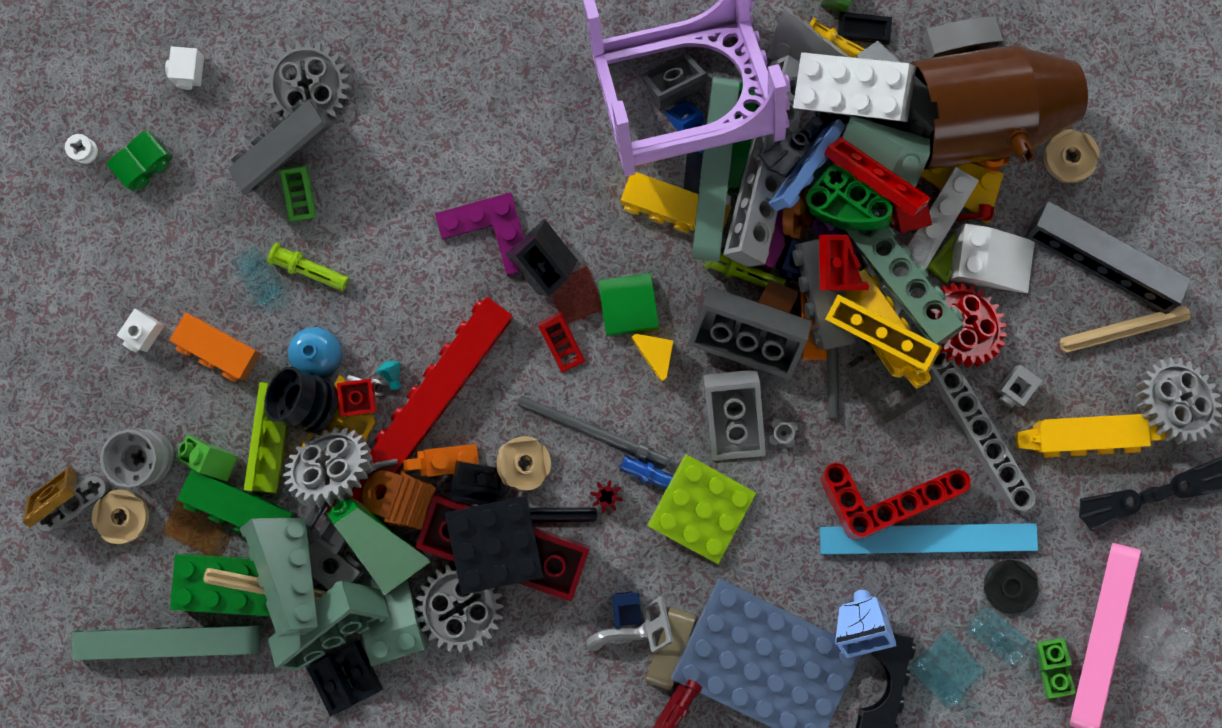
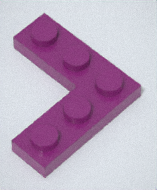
[435,192,524,276]

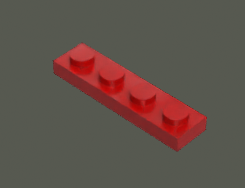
[824,137,930,217]

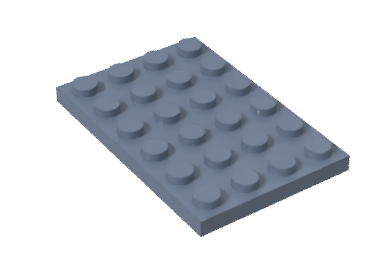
[671,578,862,728]

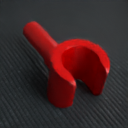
[956,204,994,221]

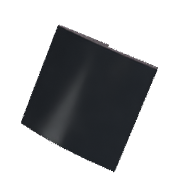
[307,640,383,717]

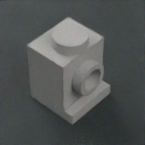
[996,364,1043,408]

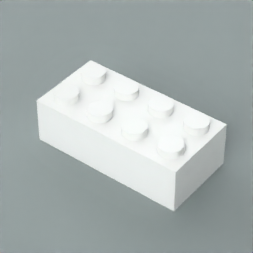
[793,52,917,122]

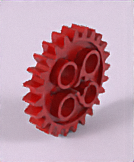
[926,282,1007,368]

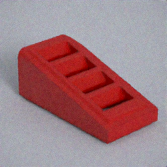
[538,312,585,373]

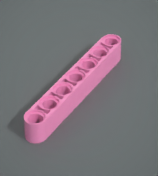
[1070,543,1141,728]

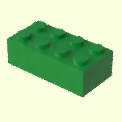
[170,553,270,616]

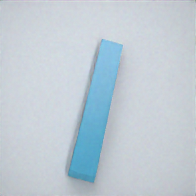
[819,523,1038,554]

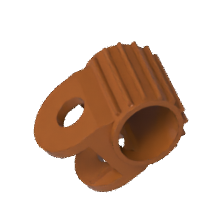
[362,470,436,530]

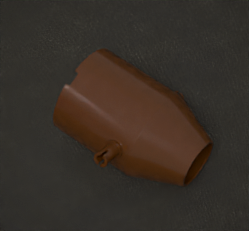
[910,45,1088,170]

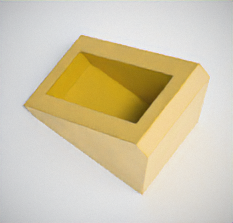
[631,334,673,383]

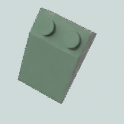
[833,115,930,187]
[356,578,428,666]

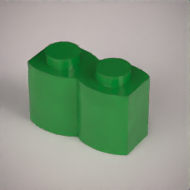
[106,130,173,191]

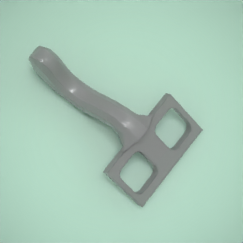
[586,596,673,653]

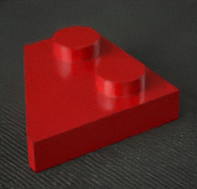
[819,235,869,291]

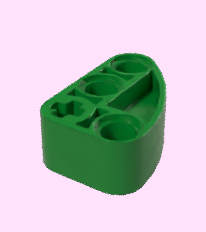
[806,165,893,231]

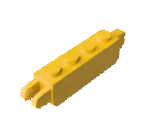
[845,269,931,389]
[1015,414,1166,458]

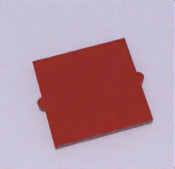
[552,266,602,323]

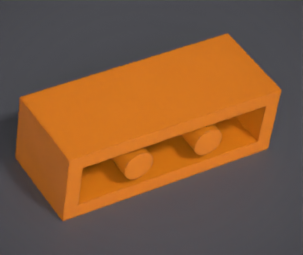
[169,312,261,382]

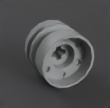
[100,429,175,488]

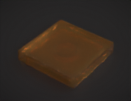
[162,500,227,555]

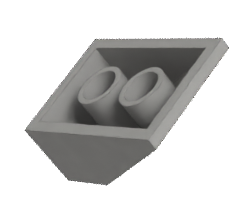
[703,369,766,461]

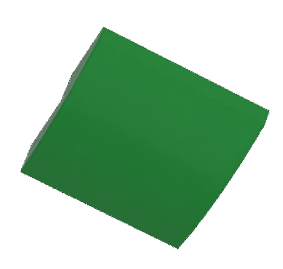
[598,273,659,337]

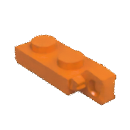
[403,444,479,477]

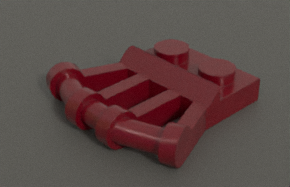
[653,680,702,728]

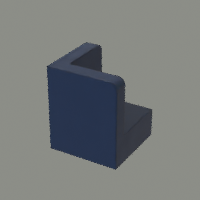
[612,591,642,629]

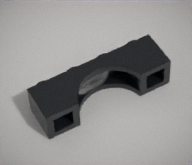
[855,632,916,728]

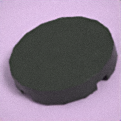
[984,559,1039,614]

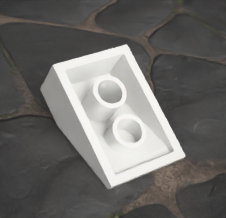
[949,223,1035,293]

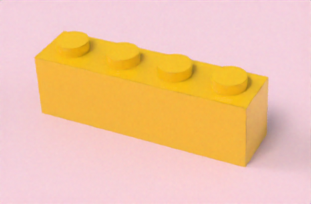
[620,172,732,233]
[825,295,942,372]

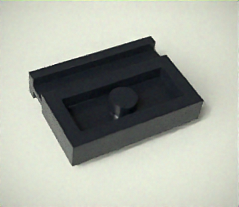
[448,460,506,505]

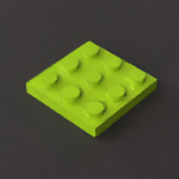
[647,454,756,564]

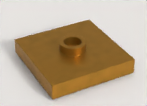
[23,466,77,528]

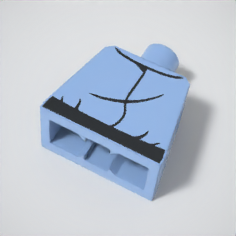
[836,590,896,658]

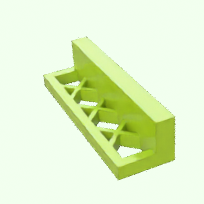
[244,382,288,493]

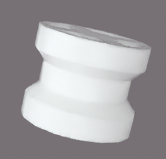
[65,134,98,164]

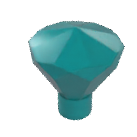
[376,361,401,390]

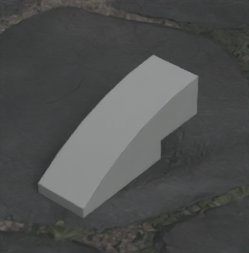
[922,17,1003,58]

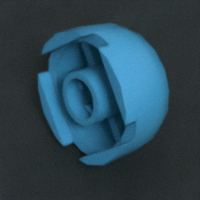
[287,327,342,378]

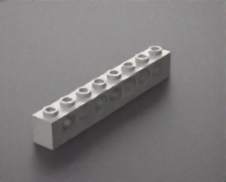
[723,55,803,267]

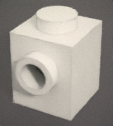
[165,46,204,90]
[117,309,165,353]

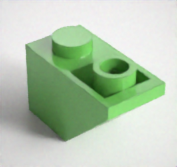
[176,434,238,481]

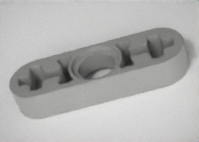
[36,476,109,531]

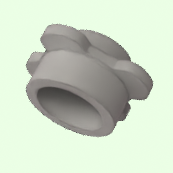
[769,419,798,448]

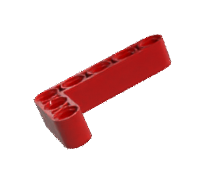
[820,462,971,541]

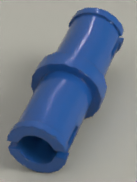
[619,455,674,489]

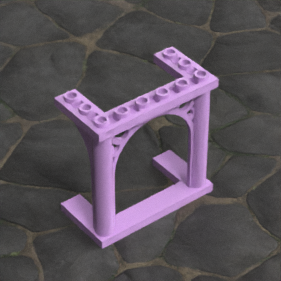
[583,0,790,177]

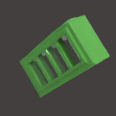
[279,165,316,222]

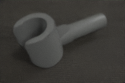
[365,458,398,474]

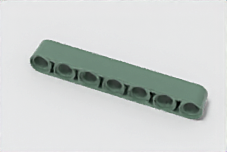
[691,77,740,262]
[71,624,260,660]

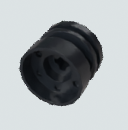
[264,367,338,433]

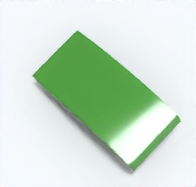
[1036,638,1076,700]

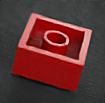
[337,378,377,418]

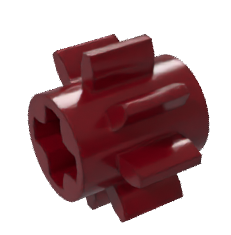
[590,480,623,513]

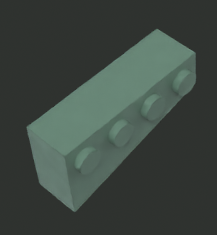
[240,518,318,637]
[268,581,389,671]

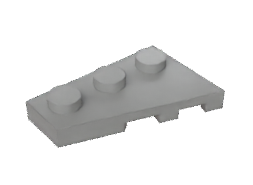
[767,5,850,62]

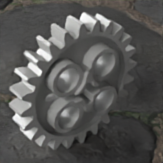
[263,40,351,119]
[1136,357,1222,444]
[283,427,373,508]
[415,564,505,653]

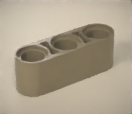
[644,606,696,691]

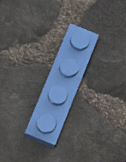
[769,119,846,211]

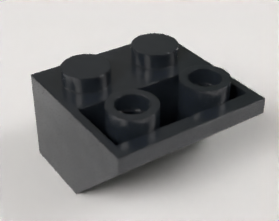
[505,219,577,297]

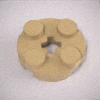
[1043,129,1099,183]
[497,436,551,491]
[92,490,149,544]

